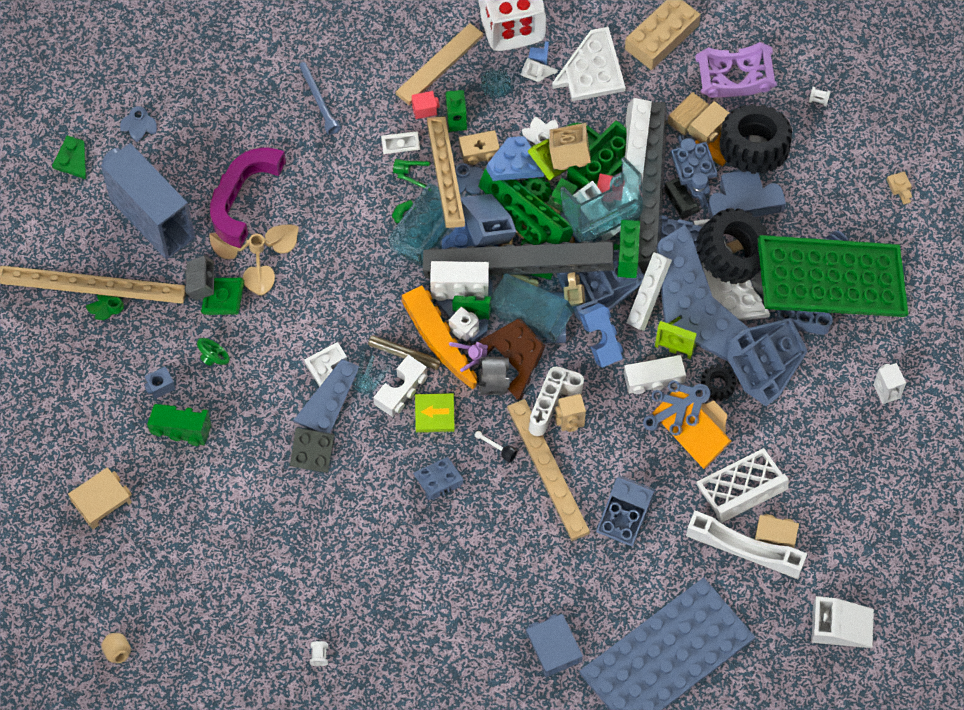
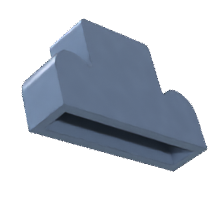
[708,170,786,219]

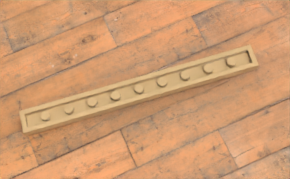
[0,266,186,304]

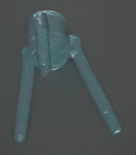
[354,351,391,394]

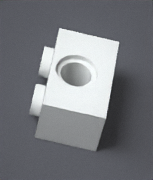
[873,363,906,404]

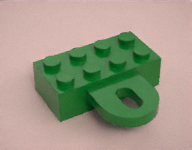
[565,120,627,189]

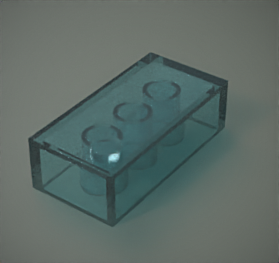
[388,183,449,266]
[491,273,574,342]

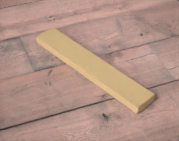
[396,23,483,105]

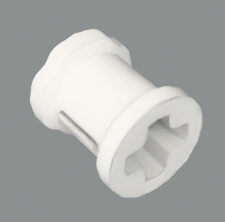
[809,87,830,106]
[310,641,328,666]

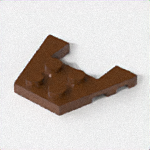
[471,319,546,400]

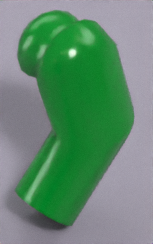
[392,200,414,223]

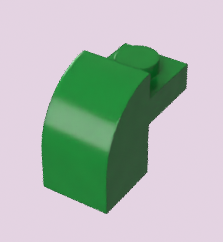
[547,178,578,212]

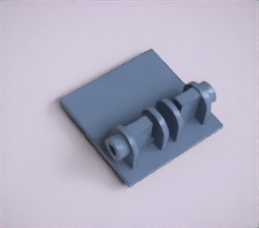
[413,457,464,501]

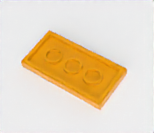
[652,387,732,469]

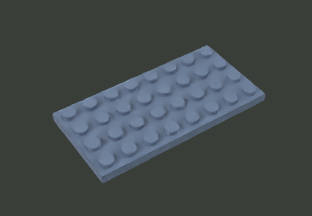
[579,577,755,710]

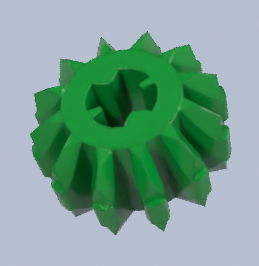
[522,177,552,203]

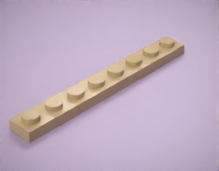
[427,117,465,228]
[507,399,590,541]

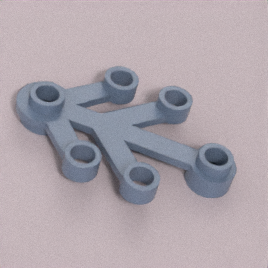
[643,380,710,436]

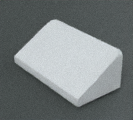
[381,131,420,154]

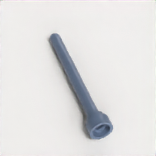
[300,62,341,135]

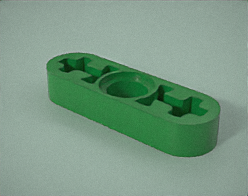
[504,205,547,245]

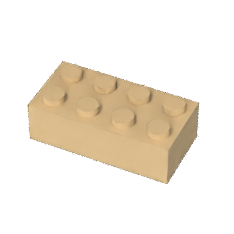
[625,0,701,70]

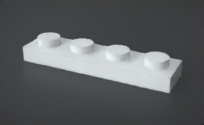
[626,252,672,331]

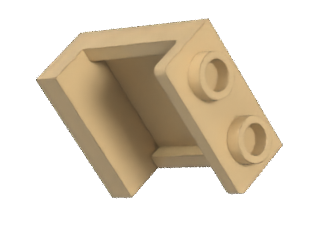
[68,467,132,530]

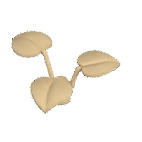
[210,225,299,296]

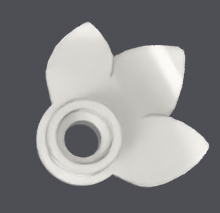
[522,117,558,145]

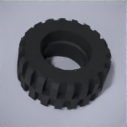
[719,104,792,174]
[696,208,770,284]

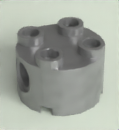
[478,357,510,395]

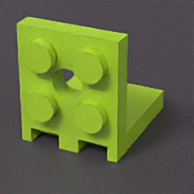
[655,317,697,359]

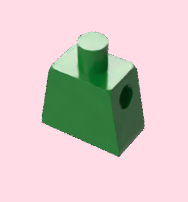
[445,90,467,132]

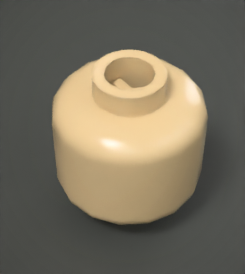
[101,633,131,663]

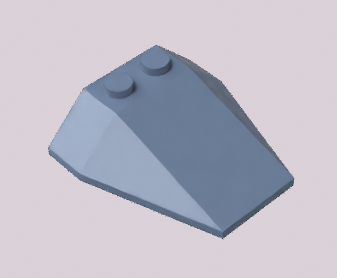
[557,250,644,322]
[727,318,808,406]

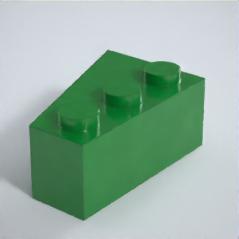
[147,404,212,446]

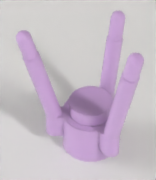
[449,342,488,372]

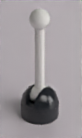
[475,431,518,463]

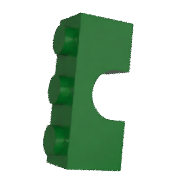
[617,220,640,278]

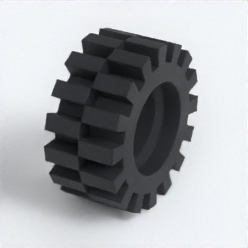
[700,364,736,401]

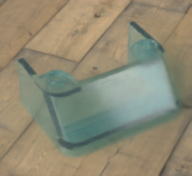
[561,157,643,242]

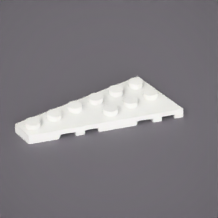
[694,219,770,321]

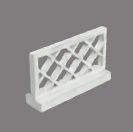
[696,448,789,523]

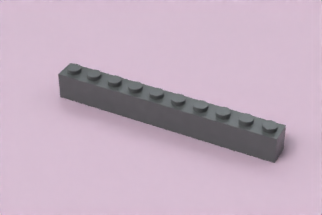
[638,102,668,273]
[423,240,614,278]

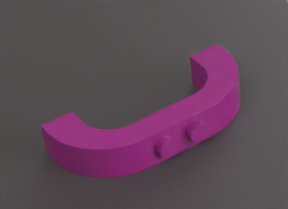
[210,147,286,248]

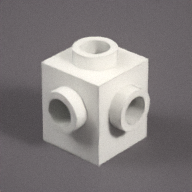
[449,307,479,342]

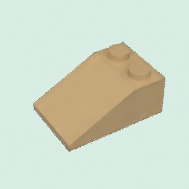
[549,123,591,170]

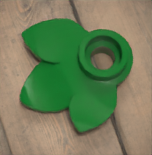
[86,294,124,320]

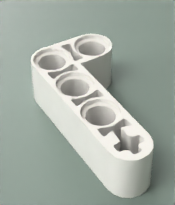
[529,366,584,436]

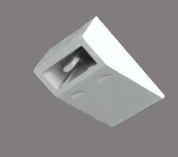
[811,597,874,648]

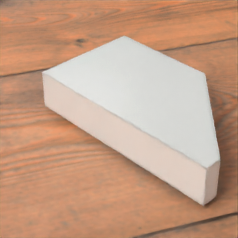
[520,58,558,82]

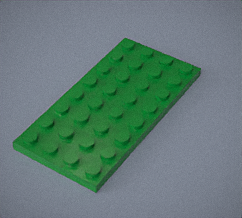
[757,235,909,317]

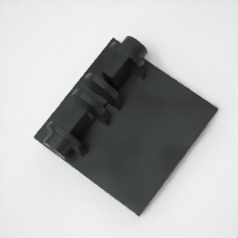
[290,428,335,473]

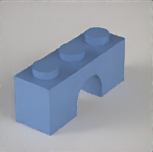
[579,303,623,367]

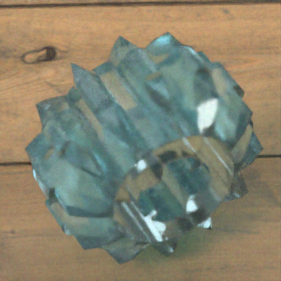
[481,67,511,99]

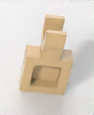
[887,172,912,205]
[563,272,585,307]

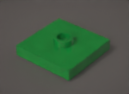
[201,278,245,315]

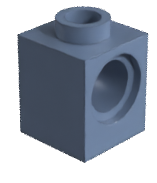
[144,366,176,399]

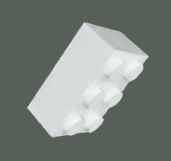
[430,261,489,301]

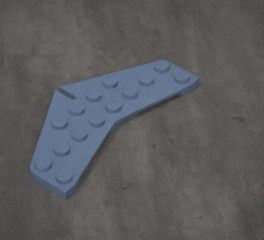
[657,225,749,363]

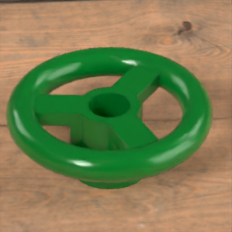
[197,338,230,366]

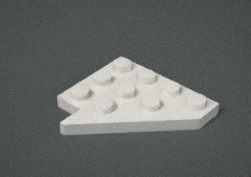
[552,27,626,101]

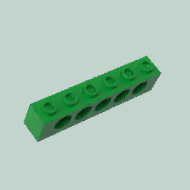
[478,168,575,244]

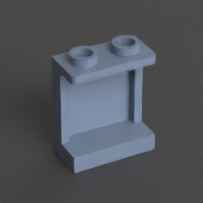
[526,614,583,678]

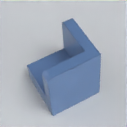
[529,42,549,65]

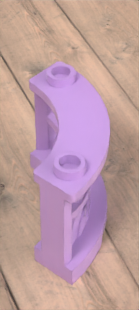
[695,42,777,98]

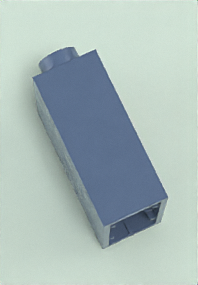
[101,143,195,260]

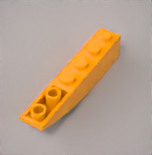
[401,285,478,389]

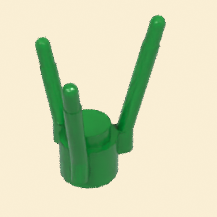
[393,159,433,191]

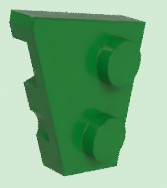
[52,135,86,179]
[452,296,491,320]

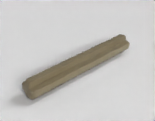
[368,335,441,370]

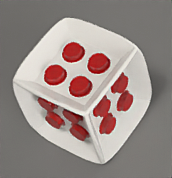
[478,0,546,51]

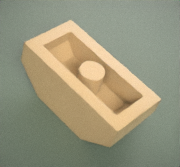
[701,401,727,434]

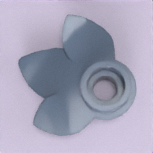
[120,106,157,142]
[455,163,484,194]

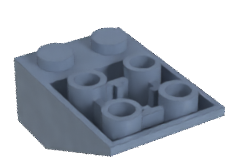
[460,194,517,247]
[596,476,656,547]

